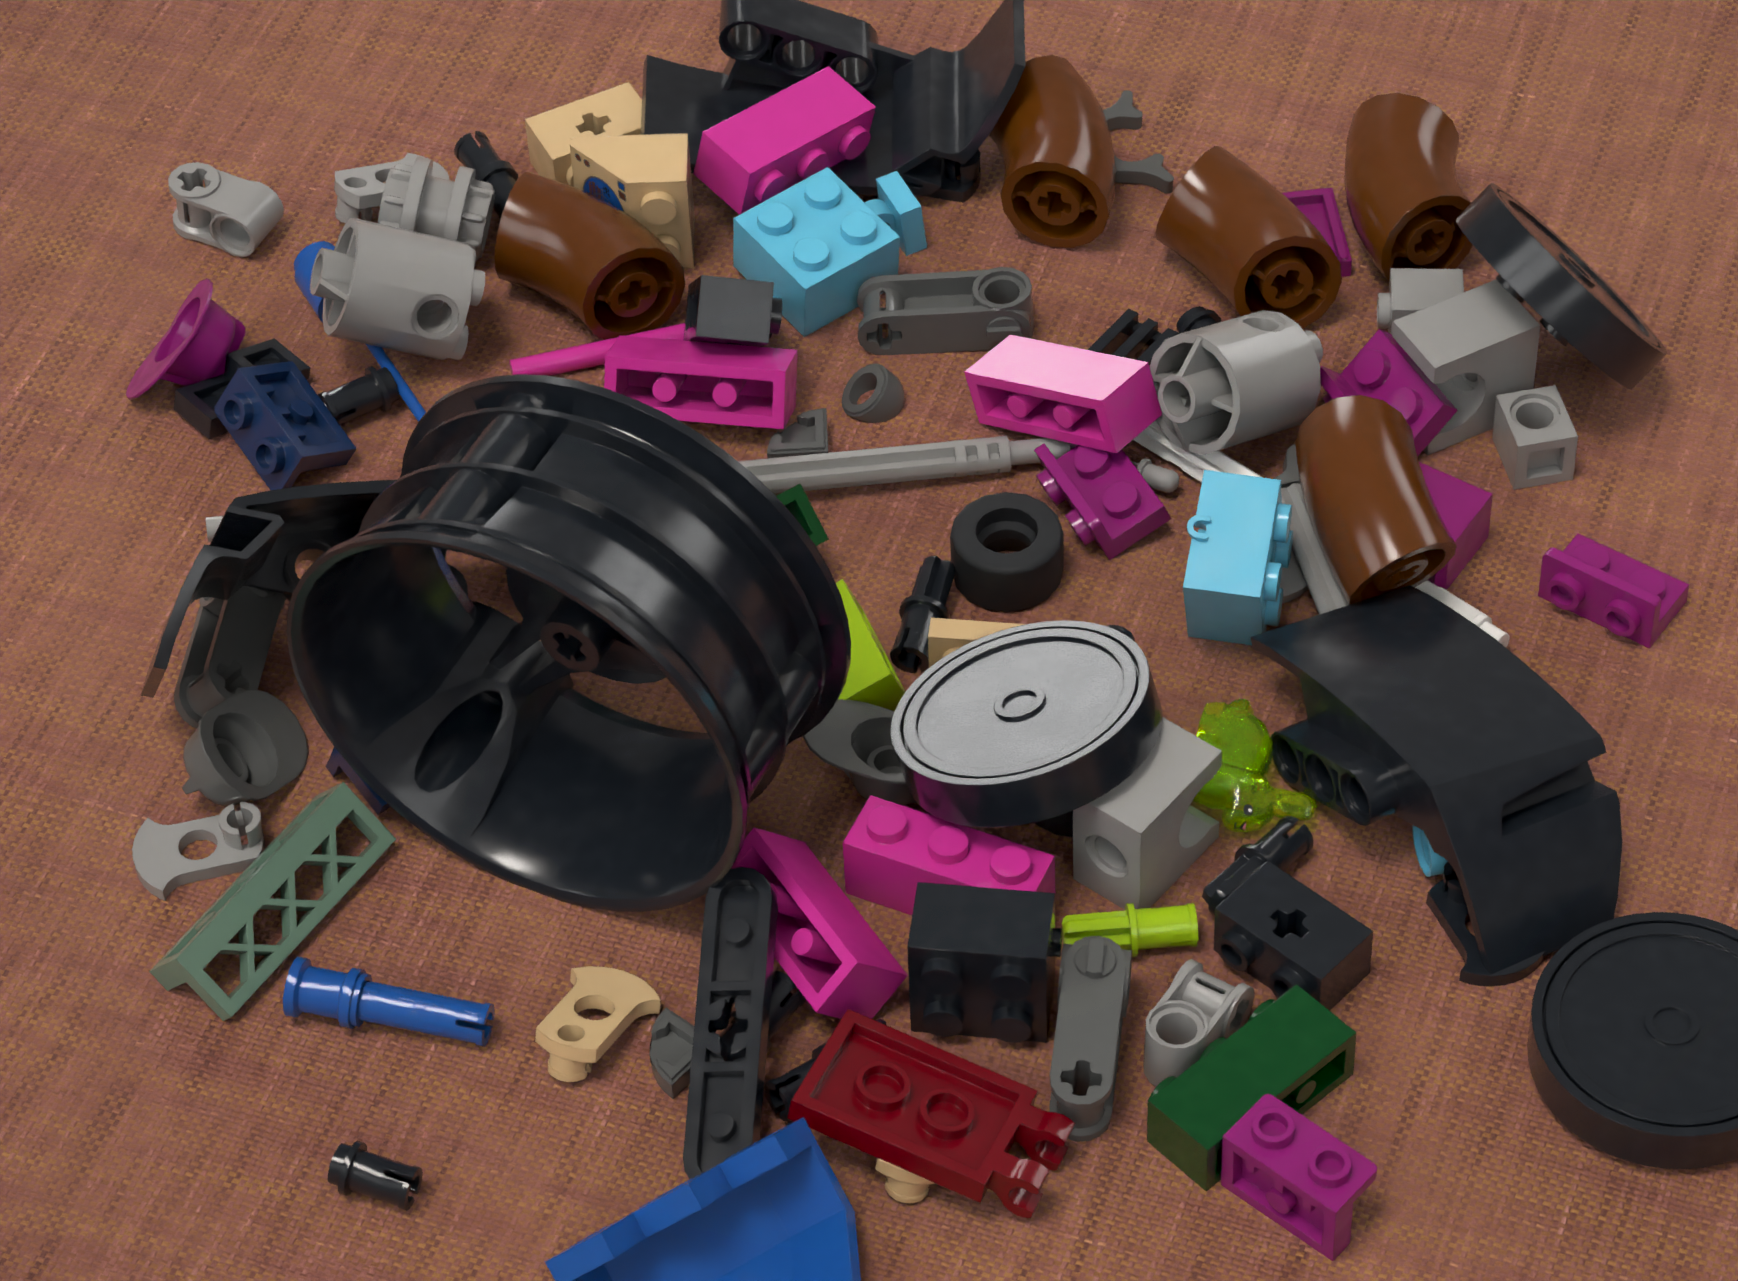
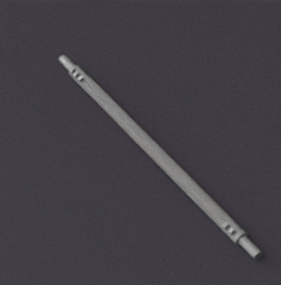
[206,435,1071,542]

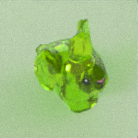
[1191,698,1317,832]

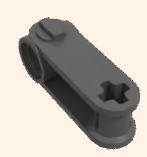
[857,267,1034,355]
[174,586,286,728]
[1049,936,1132,1142]

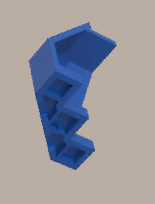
[545,1117,861,1281]

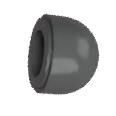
[842,364,905,423]

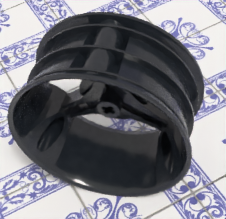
[286,374,851,912]

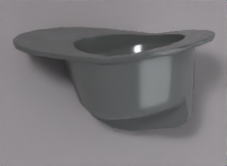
[182,689,308,807]
[802,699,916,806]

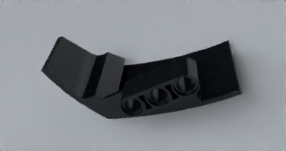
[641,0,1025,195]
[141,480,468,698]
[1251,585,1623,979]

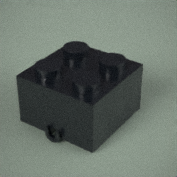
[907,882,1063,1043]

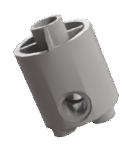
[310,218,485,360]
[1149,310,1323,455]

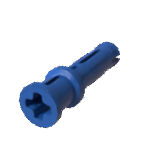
[283,956,495,1047]

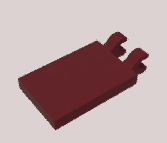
[788,1009,1075,1218]

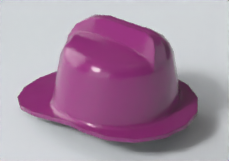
[126,278,245,400]

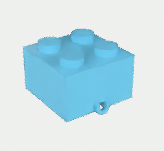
[733,167,900,337]
[1183,470,1293,645]

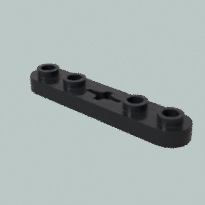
[683,867,778,1179]

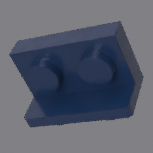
[214,361,357,490]

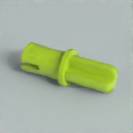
[1062,903,1198,957]

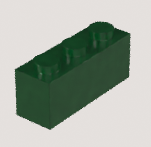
[1147,984,1357,1191]

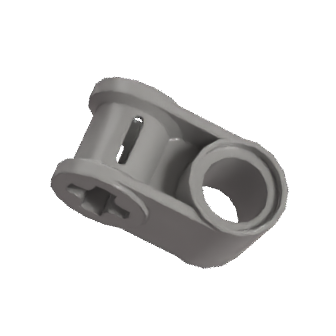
[168,162,284,257]
[1143,959,1255,1087]

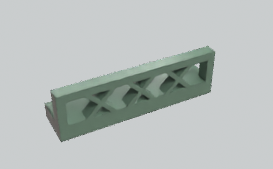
[149,782,396,1021]

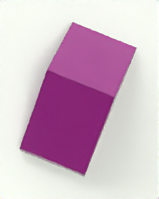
[1419,462,1493,590]

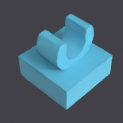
[865,171,927,256]

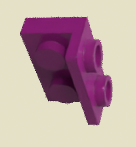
[1320,329,1458,457]
[1034,443,1171,560]
[1538,533,1689,649]
[1221,1094,1377,1261]

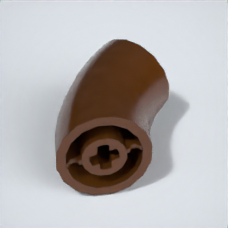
[989,55,1116,248]
[1344,93,1472,283]
[1155,146,1342,329]
[494,172,686,340]
[1295,395,1457,605]

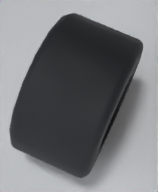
[950,492,1064,612]

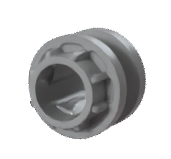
[378,157,495,261]

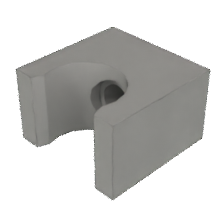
[1392,279,1540,456]
[1073,717,1222,910]

